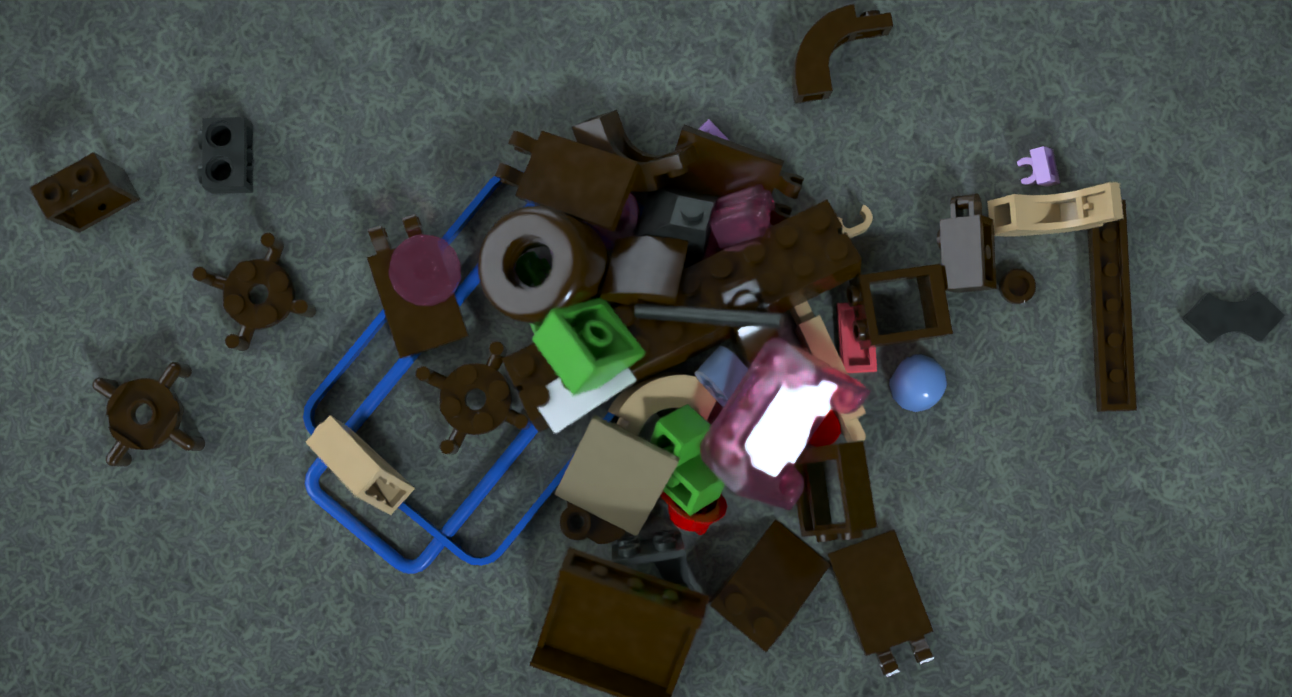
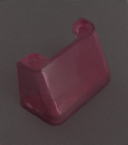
[700,338,871,510]

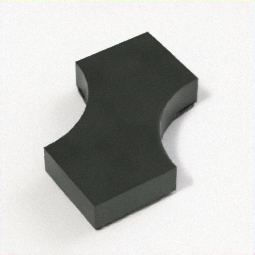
[1182,291,1285,343]

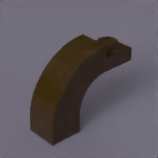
[792,4,893,104]
[572,110,699,192]
[718,275,784,374]

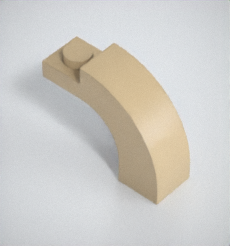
[987,182,1123,236]
[608,372,717,436]

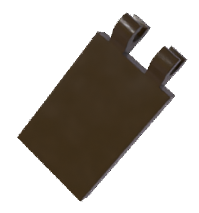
[665,124,804,227]
[495,130,641,232]
[367,214,470,359]
[827,529,934,678]

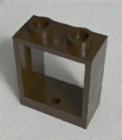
[29,152,140,233]
[847,264,953,350]
[788,440,878,542]

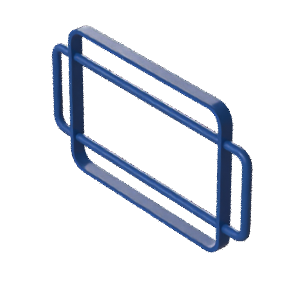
[303,170,644,574]

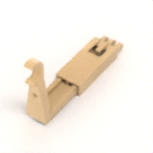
[789,204,873,442]

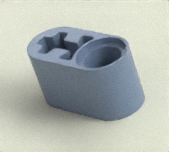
[695,346,767,421]

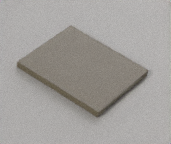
[554,415,680,536]

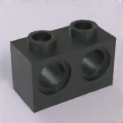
[197,117,253,194]

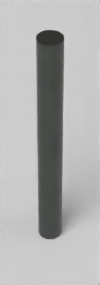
[635,303,783,329]

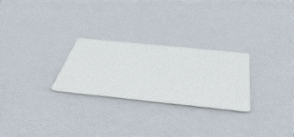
[538,368,636,433]

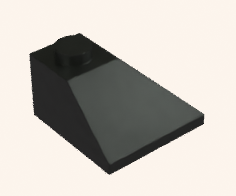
[635,186,720,257]

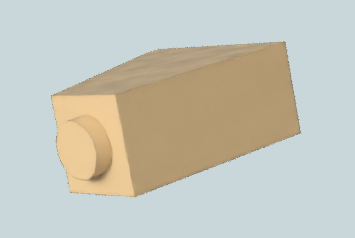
[305,415,415,515]

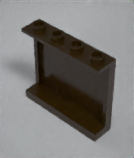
[529,547,710,697]

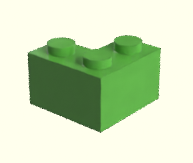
[650,404,729,516]

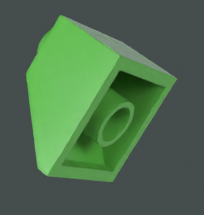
[532,298,645,396]

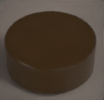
[999,269,1036,304]

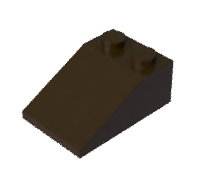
[708,519,830,653]

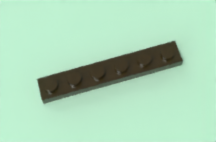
[1088,199,1137,412]

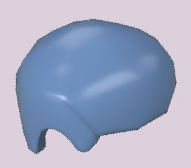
[889,354,947,412]

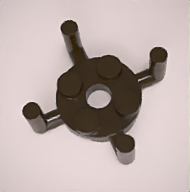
[192,233,316,351]
[415,341,531,455]
[92,362,205,467]

